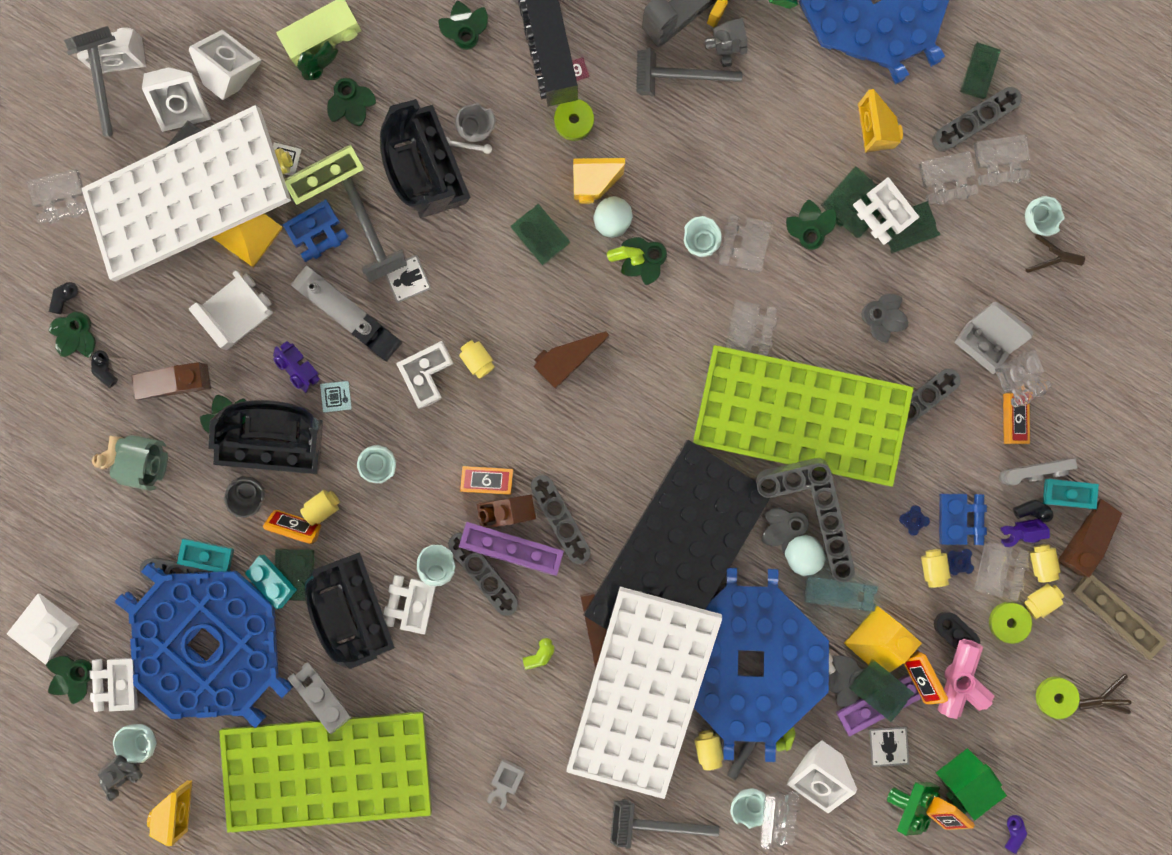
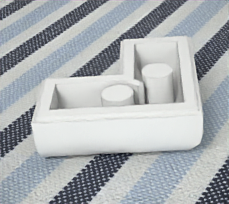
[396,341,454,409]

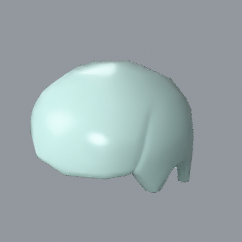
[593,196,633,238]
[1025,196,1065,236]
[683,216,722,257]
[357,445,396,483]
[785,535,826,577]
[417,545,455,586]
[113,724,157,763]
[730,788,772,829]

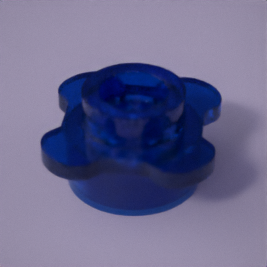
[899,505,930,536]
[947,549,974,575]

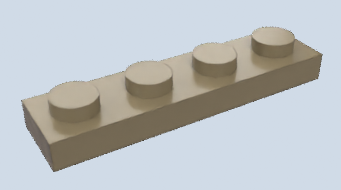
[1071,574,1168,660]

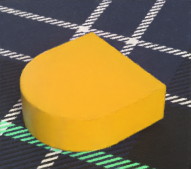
[707,0,728,27]

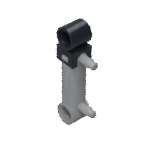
[291,265,402,362]

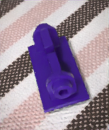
[273,341,321,394]

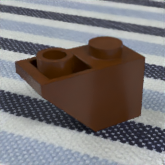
[476,494,536,528]

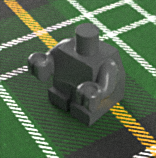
[704,18,748,67]
[98,755,143,802]

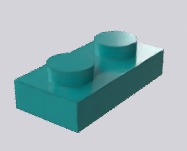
[1043,479,1099,509]
[177,538,234,572]
[245,555,297,609]

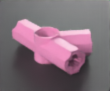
[938,639,995,719]

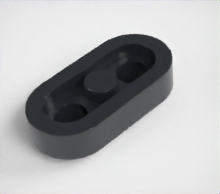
[934,612,980,650]

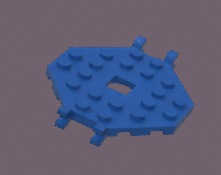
[799,0,949,85]
[115,563,294,728]
[694,568,829,762]

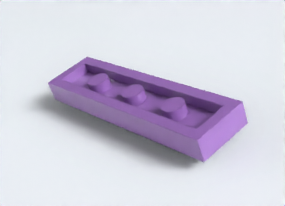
[459,522,564,576]
[836,673,922,737]

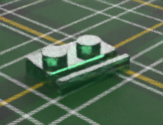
[878,201,941,254]
[510,203,570,266]
[275,549,314,601]
[849,659,914,722]

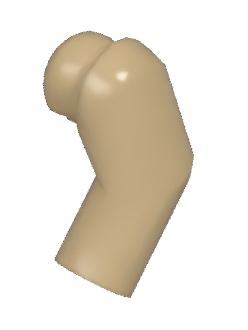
[92,436,123,469]

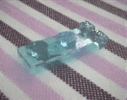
[804,576,878,611]

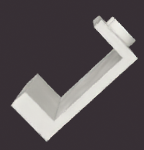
[189,271,274,350]

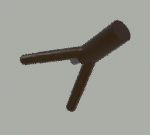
[1025,234,1085,273]
[1078,674,1132,715]

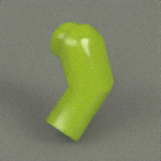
[607,246,645,266]
[523,638,555,670]
[776,726,796,752]

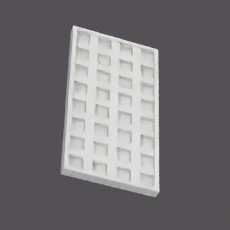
[82,105,291,281]
[566,587,722,799]

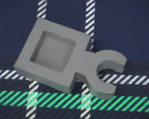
[487,759,525,809]

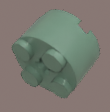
[110,435,168,491]

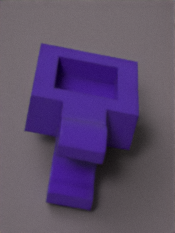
[1000,519,1050,547]

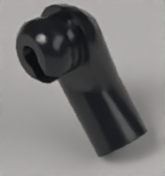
[48,282,78,315]
[91,350,118,388]
[1013,500,1054,522]

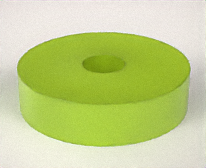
[554,99,594,141]
[989,602,1032,644]
[1036,677,1080,719]

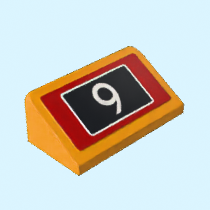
[1003,393,1030,444]
[460,466,513,495]
[263,510,321,544]
[904,651,948,705]
[926,797,975,830]

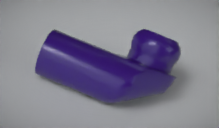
[1005,815,1027,854]

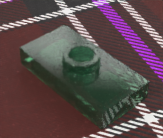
[960,42,1001,99]

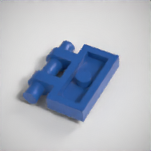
[282,199,349,262]
[939,494,987,545]

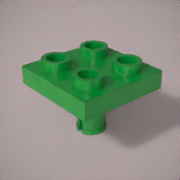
[887,782,940,836]

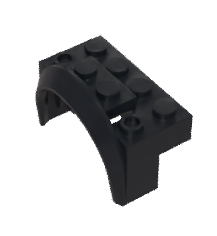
[380,99,471,218]
[208,400,323,474]
[305,552,395,669]

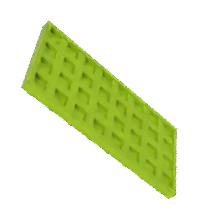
[693,345,914,487]
[219,711,432,833]

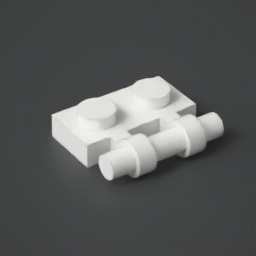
[853,177,919,245]
[383,575,436,635]
[89,658,138,712]

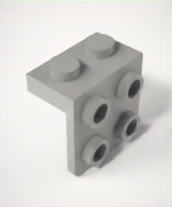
[954,302,1034,374]

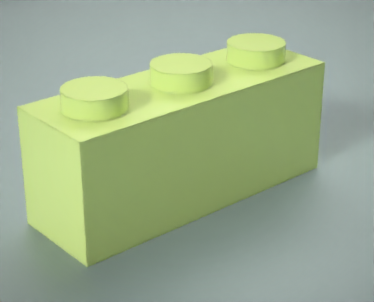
[276,0,361,66]
[284,144,364,205]

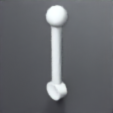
[446,137,492,154]

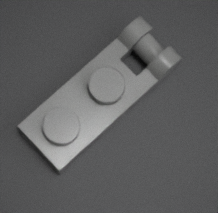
[999,458,1077,485]
[288,662,352,734]

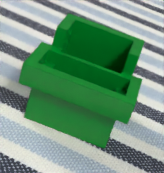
[935,748,1007,821]

